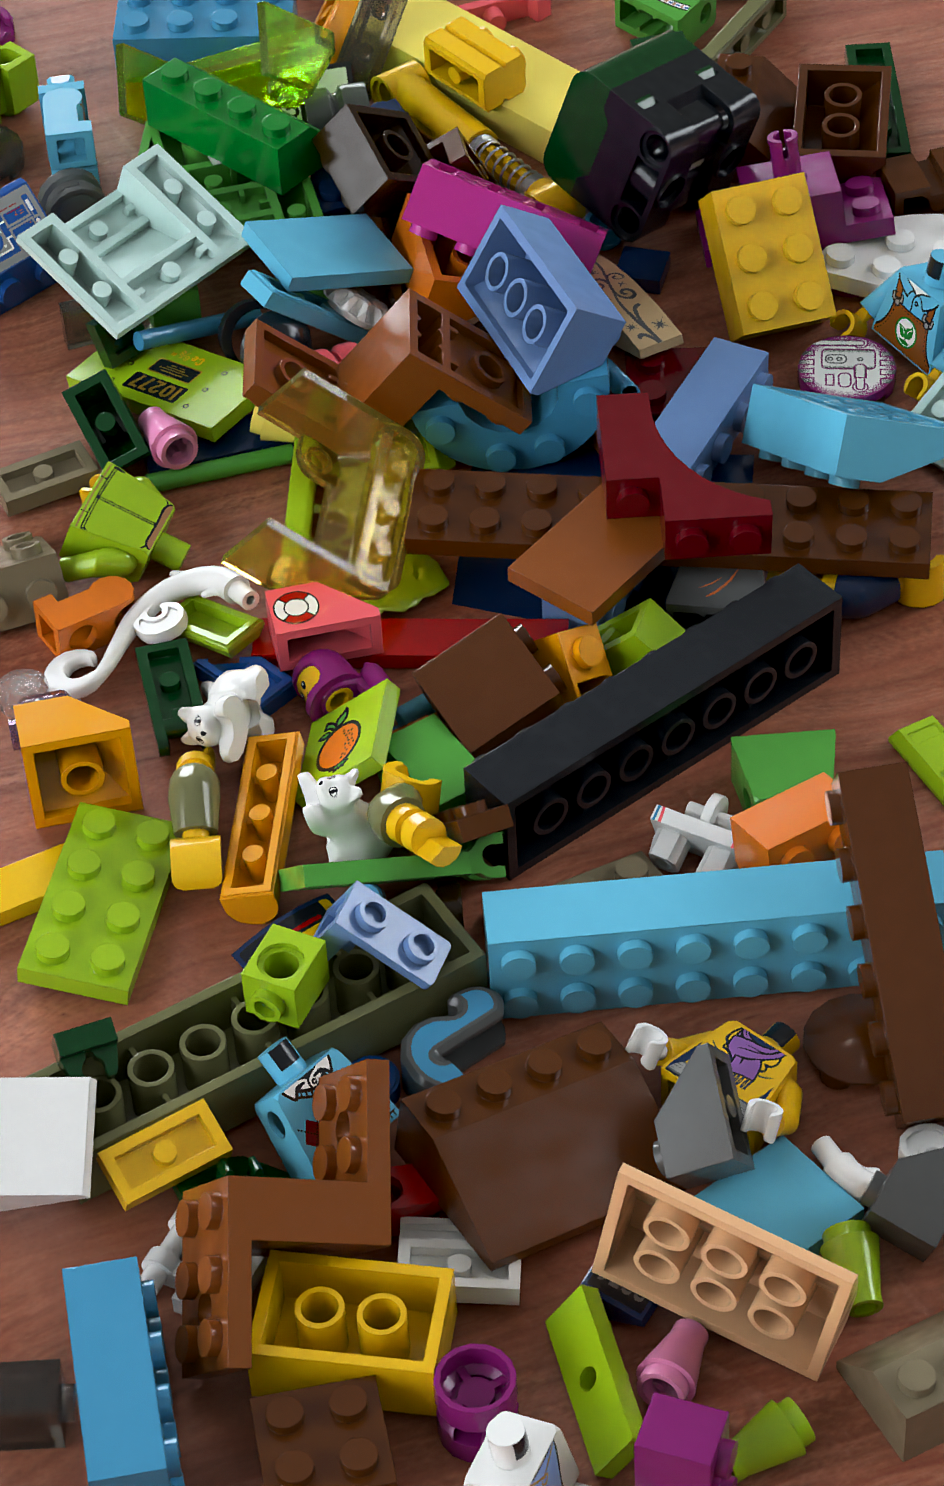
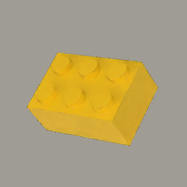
[698,172,837,342]
[248,1250,458,1416]

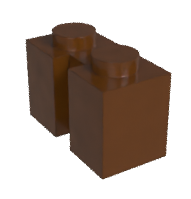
[876,147,944,217]

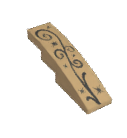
[591,254,684,359]

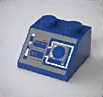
[0,177,57,315]

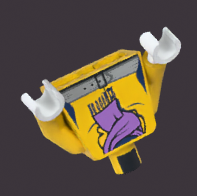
[625,1021,803,1156]

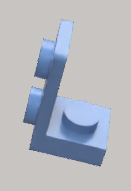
[313,881,451,990]

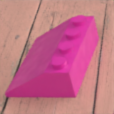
[401,159,609,274]

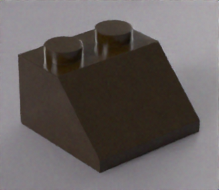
[312,104,434,218]

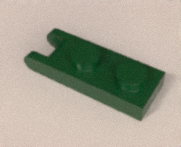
[135,638,213,757]

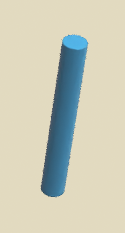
[133,309,262,351]

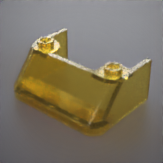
[221,367,425,601]

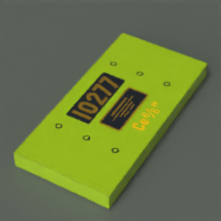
[66,329,255,442]

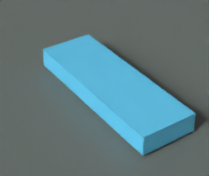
[240,269,369,344]

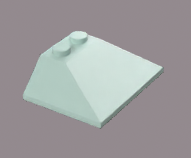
[16,143,250,340]

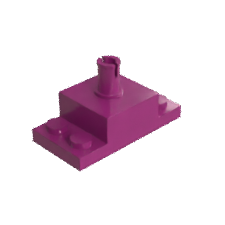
[695,129,896,268]

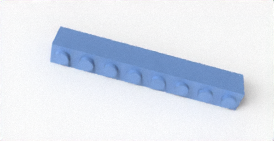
[542,337,773,629]

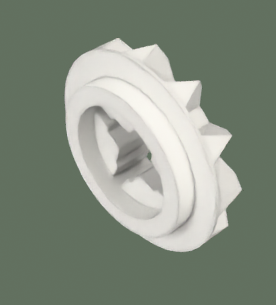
[323,287,389,331]

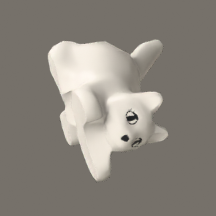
[178,665,275,763]
[297,768,393,862]

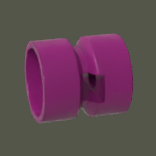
[434,1343,519,1462]

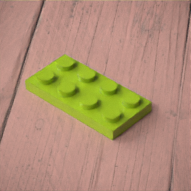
[17,802,176,1005]

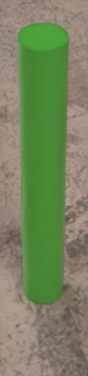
[145,443,293,492]

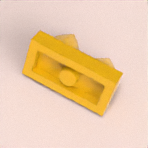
[96,1098,233,1211]

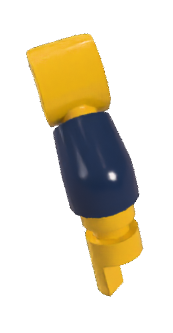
[766,554,944,619]

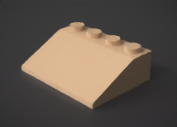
[591,1162,858,1382]

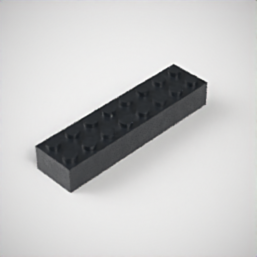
[463,563,843,881]

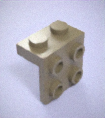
[0,531,69,632]

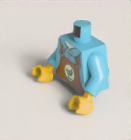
[830,249,944,401]

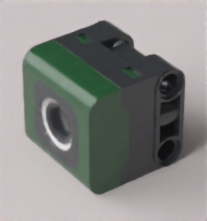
[543,30,761,242]

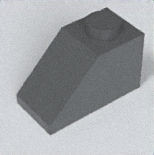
[653,1043,755,1189]
[859,1148,944,1262]

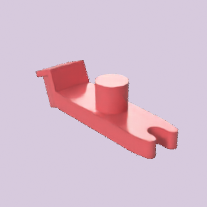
[458,0,551,30]

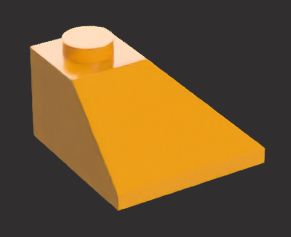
[13,696,144,829]

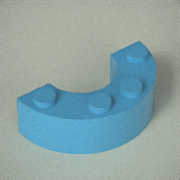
[412,356,610,472]

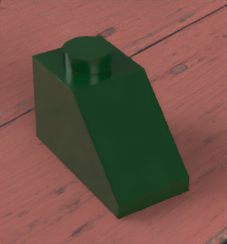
[61,369,151,470]

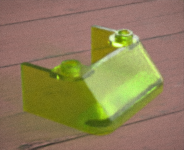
[115,1,335,125]

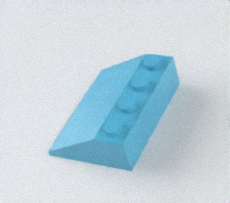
[742,383,944,489]

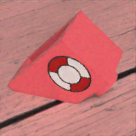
[265,582,384,672]

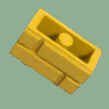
[423,16,526,112]

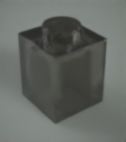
[0,1359,78,1451]

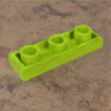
[545,1284,643,1479]

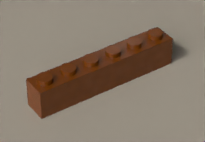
[824,761,944,1129]

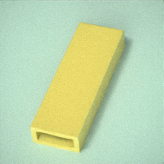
[358,0,580,164]

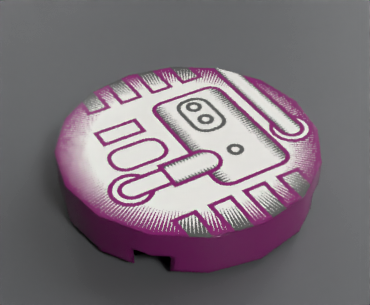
[797,335,897,401]

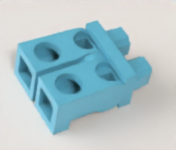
[38,75,100,184]

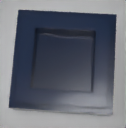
[617,246,671,294]

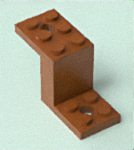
[242,288,532,464]
[175,1059,391,1379]

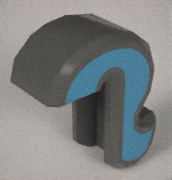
[400,986,506,1096]

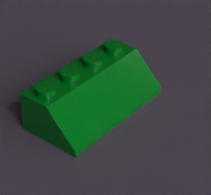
[142,58,323,195]

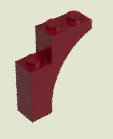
[596,392,773,560]

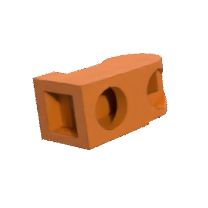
[33,576,135,657]

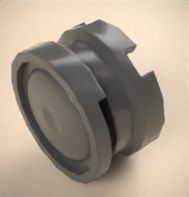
[37,168,106,223]

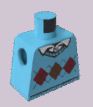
[255,1036,399,1180]

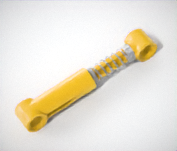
[370,60,586,219]

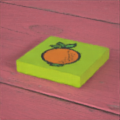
[296,678,400,807]

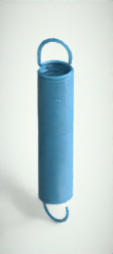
[608,358,641,394]

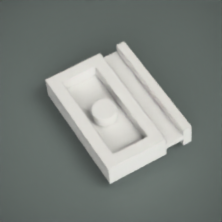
[397,1216,521,1305]

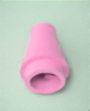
[138,406,198,470]
[636,1318,709,1405]

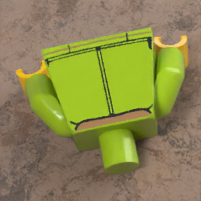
[59,461,191,583]

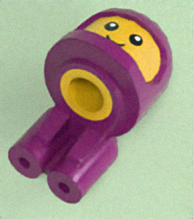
[292,649,392,722]

